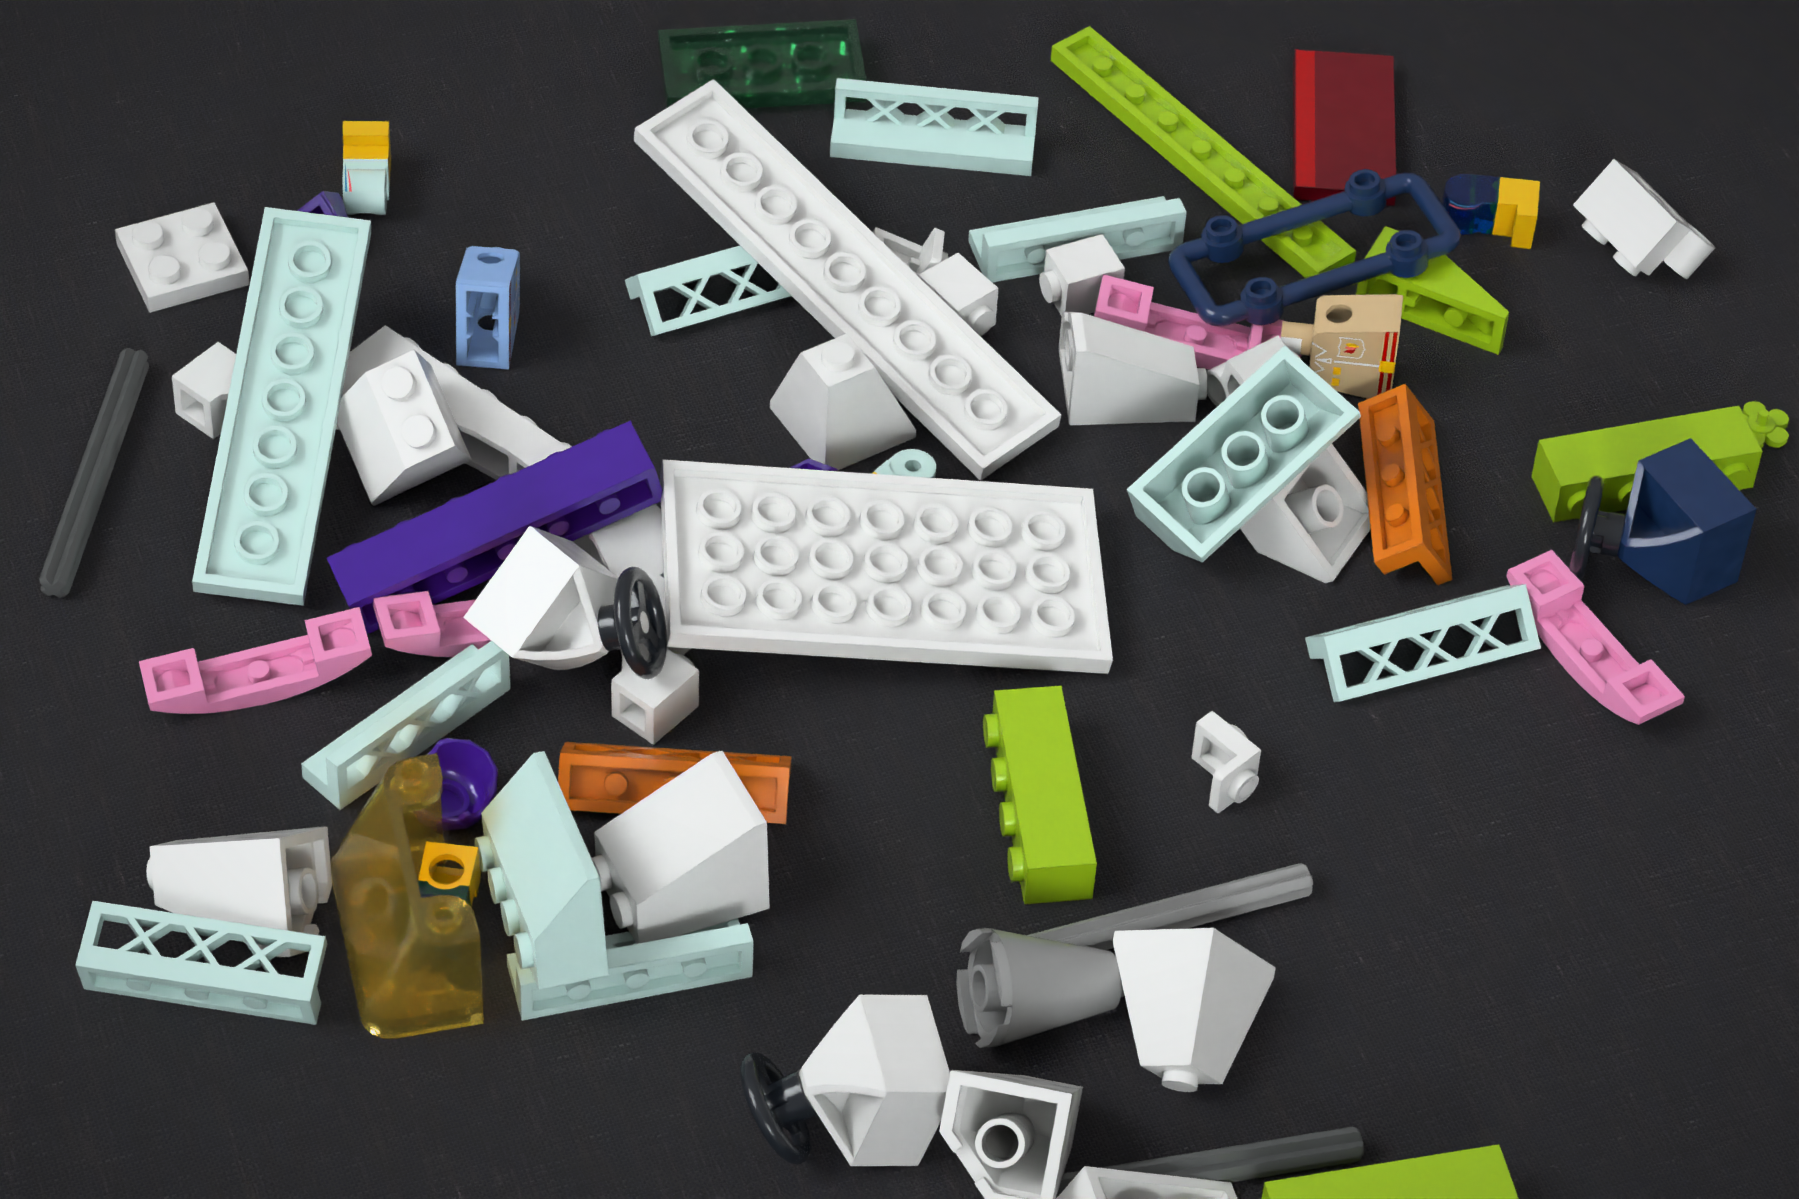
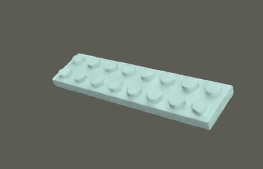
[192,207,371,606]

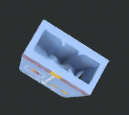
[456,246,520,370]

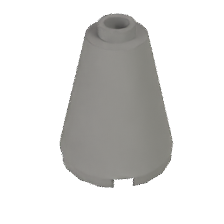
[956,928,1125,1048]

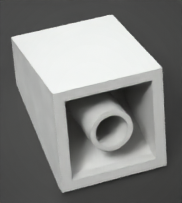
[591,751,770,944]

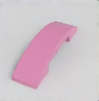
[1094,274,1301,370]
[1506,550,1685,725]
[373,591,492,657]
[139,607,372,714]

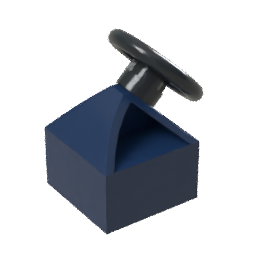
[1569,438,1757,605]

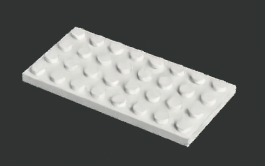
[660,460,1113,674]

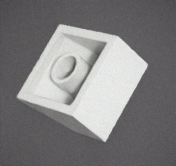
[337,349,472,506]
[1240,444,1371,583]

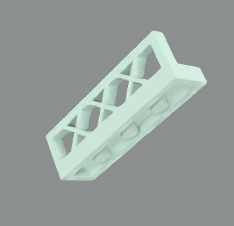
[830,78,1039,176]
[968,196,1186,283]
[625,246,791,337]
[1305,584,1541,702]
[301,641,510,810]
[75,901,327,1025]
[507,918,753,1021]

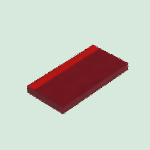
[1293,49,1396,206]

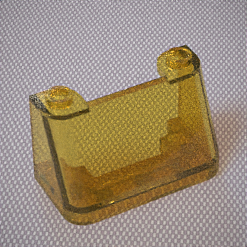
[331,753,484,1039]

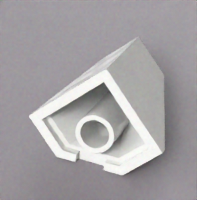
[1058,312,1207,425]
[770,334,916,470]
[146,827,332,957]
[1113,928,1276,1092]
[939,1070,1083,1199]

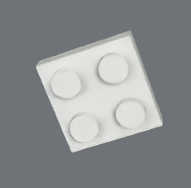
[115,202,249,313]

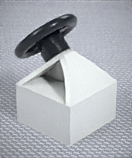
[463,526,667,679]
[740,994,950,1166]

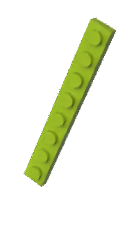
[1050,26,1356,278]

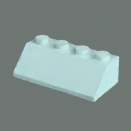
[1127,345,1361,562]
[475,751,609,990]

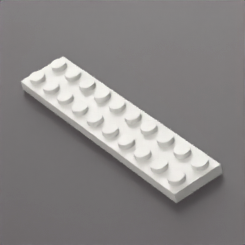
[634,79,1061,481]

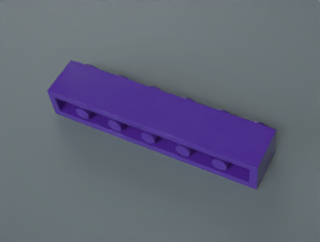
[327,421,663,634]

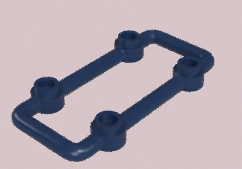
[1168,169,1461,326]

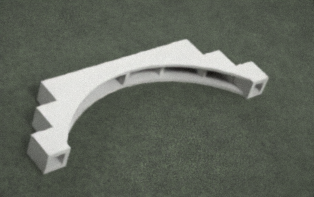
[172,325,699,745]

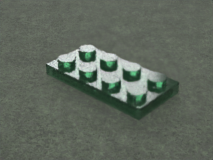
[658,19,867,108]

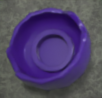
[407,738,498,831]

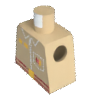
[1281,294,1403,399]

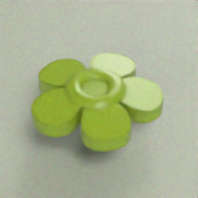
[1742,401,1789,449]

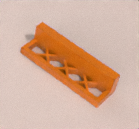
[1358,384,1453,585]
[558,742,792,824]

